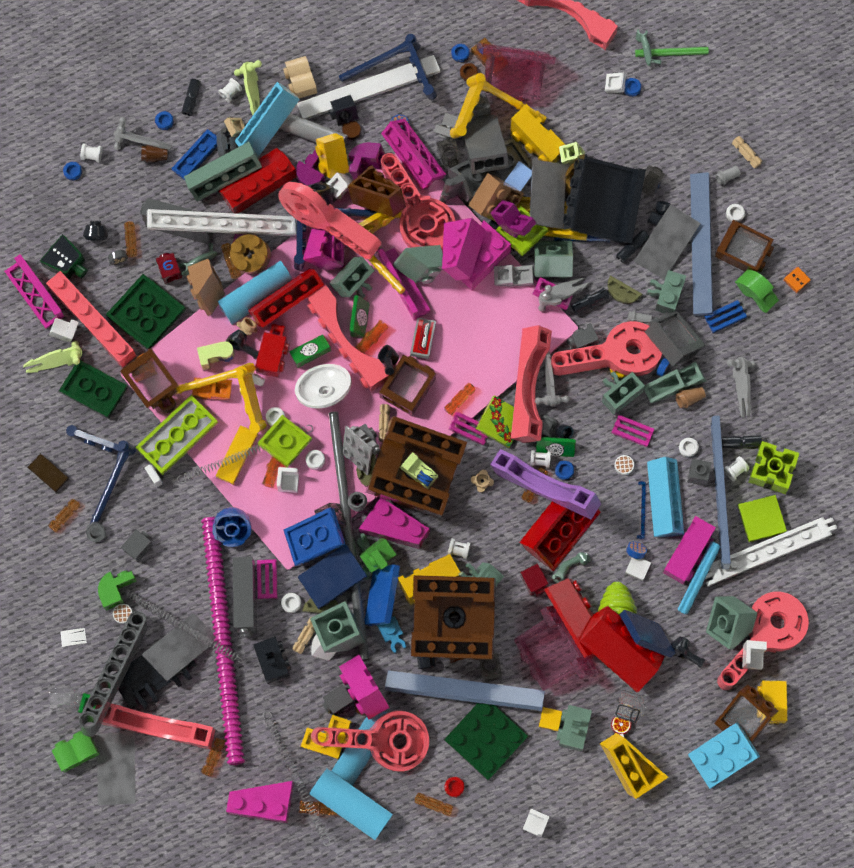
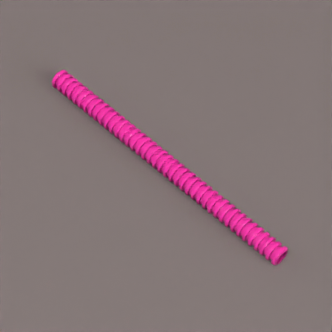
[201,517,245,765]

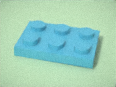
[688,722,760,789]

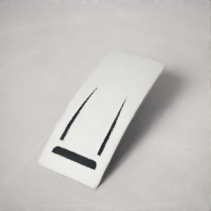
[61,628,87,647]

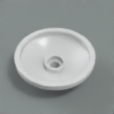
[295,364,352,408]

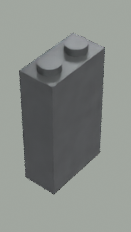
[462,114,509,174]
[140,198,214,244]
[233,557,257,637]

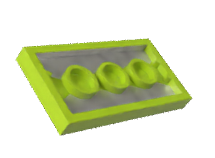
[135,395,218,475]

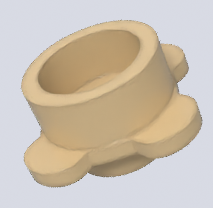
[237,317,258,336]
[471,470,494,492]

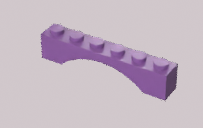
[490,449,601,519]

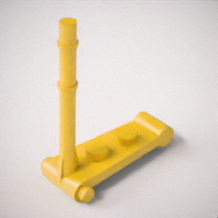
[450,73,547,139]
[358,211,405,294]
[176,363,267,434]

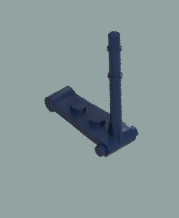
[338,34,437,100]
[293,208,377,270]
[66,425,136,523]

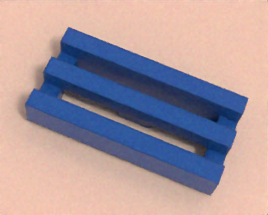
[704,300,747,333]

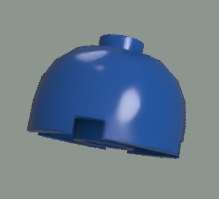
[212,507,251,547]

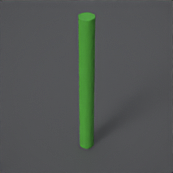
[635,47,709,57]

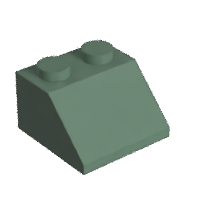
[534,240,573,279]
[393,245,443,284]
[706,596,757,650]
[310,601,365,653]

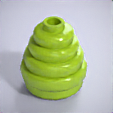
[598,582,637,617]

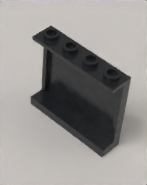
[563,154,646,244]

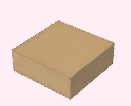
[224,118,245,137]

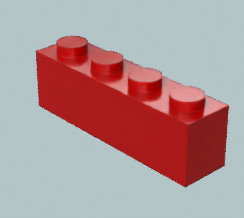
[248,268,324,328]

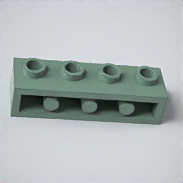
[184,142,262,202]

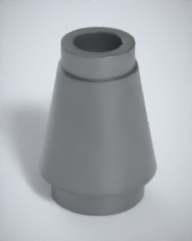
[348,492,367,512]

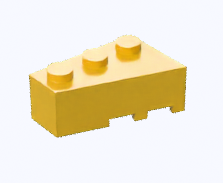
[511,104,565,163]
[398,554,460,605]
[600,733,669,799]

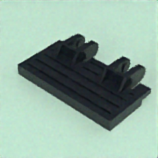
[113,655,197,710]

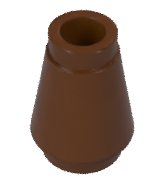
[141,145,168,163]

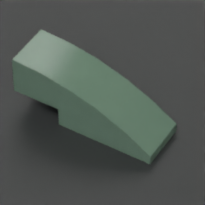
[644,362,706,404]

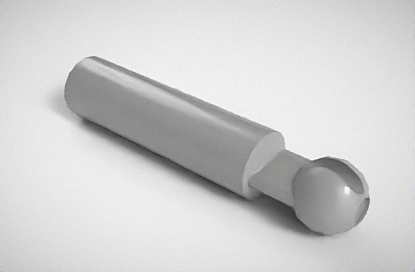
[280,114,348,145]

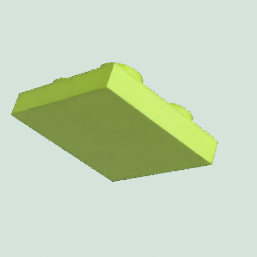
[738,495,787,542]

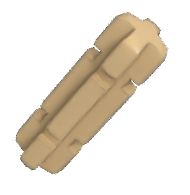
[732,136,762,168]
[378,404,390,442]
[293,617,315,654]

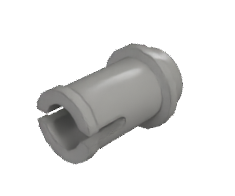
[715,165,741,185]
[627,310,652,326]

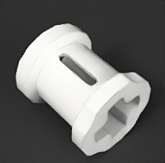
[218,78,243,103]
[80,143,103,163]
[530,450,551,469]
[724,456,749,482]
[448,538,471,560]

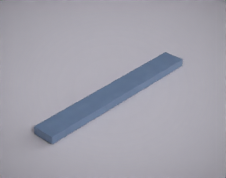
[690,172,713,316]
[711,416,731,569]
[385,670,545,711]

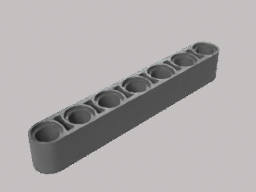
[79,611,147,737]

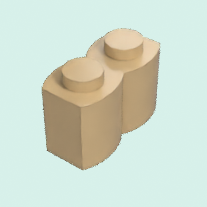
[283,56,317,98]

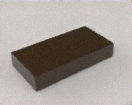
[27,453,69,493]

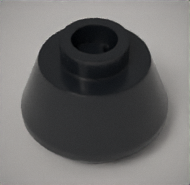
[83,221,108,241]

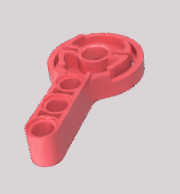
[381,153,455,250]
[278,182,382,260]
[551,321,662,376]
[717,592,809,690]
[311,711,429,771]

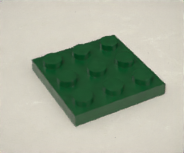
[105,274,186,350]
[444,703,528,781]

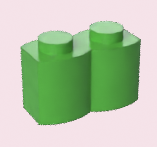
[52,731,100,773]

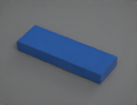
[171,129,217,180]

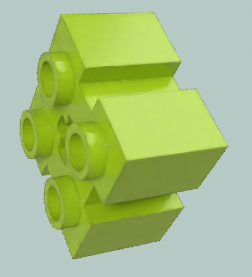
[748,441,799,494]

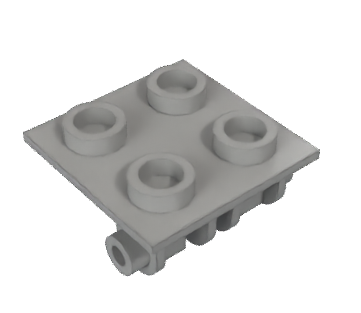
[343,426,380,476]

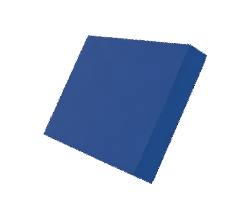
[283,507,345,566]
[364,565,400,626]

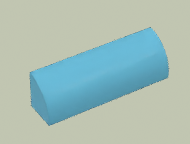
[235,82,300,157]
[218,260,293,325]
[647,457,684,537]
[332,711,394,786]
[309,768,393,840]

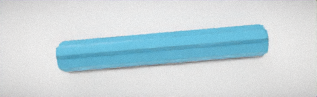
[678,542,721,614]

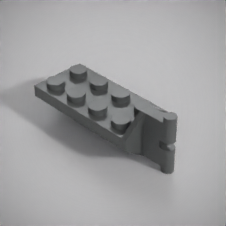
[439,138,532,203]

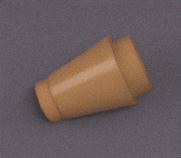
[675,387,706,408]

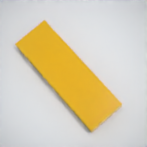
[216,425,258,485]

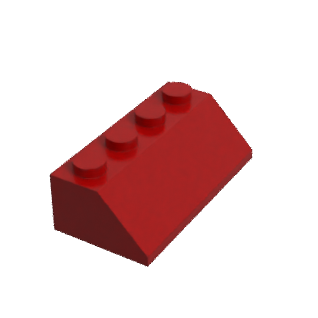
[218,148,297,214]
[519,483,601,571]
[544,578,596,659]
[579,606,665,692]

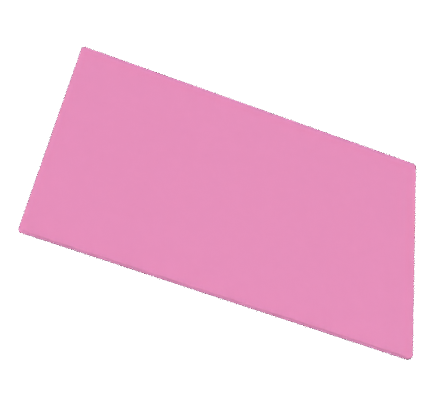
[121,153,578,570]

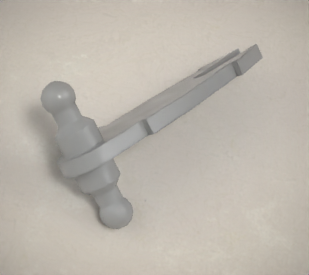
[113,117,172,151]
[538,278,589,312]
[535,351,570,407]
[727,357,756,418]

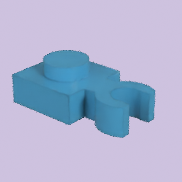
[377,616,406,653]

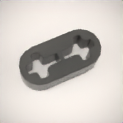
[216,127,237,157]

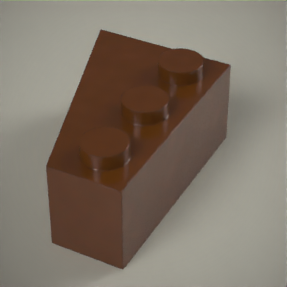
[347,165,406,217]

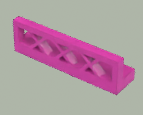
[381,119,446,190]
[377,247,430,320]
[4,254,65,329]

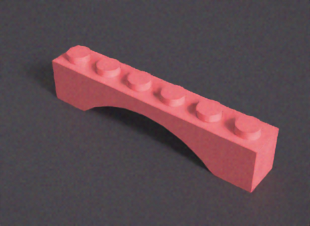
[517,0,618,50]
[46,271,136,368]
[307,285,390,392]
[511,325,552,443]
[95,704,216,750]

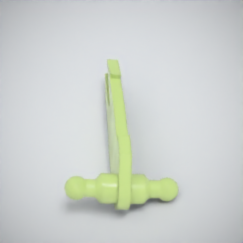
[234,60,262,115]
[23,340,83,373]

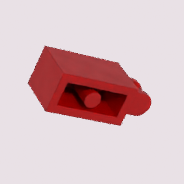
[255,323,290,378]

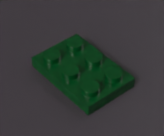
[59,360,128,419]

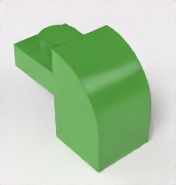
[735,269,779,313]
[360,538,396,573]
[98,571,137,611]

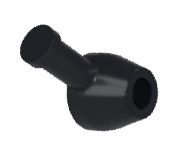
[226,330,259,360]
[378,345,399,375]
[671,636,705,668]

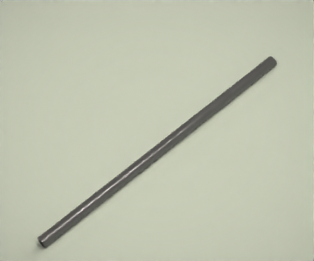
[329,412,369,660]

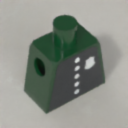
[40,234,88,280]

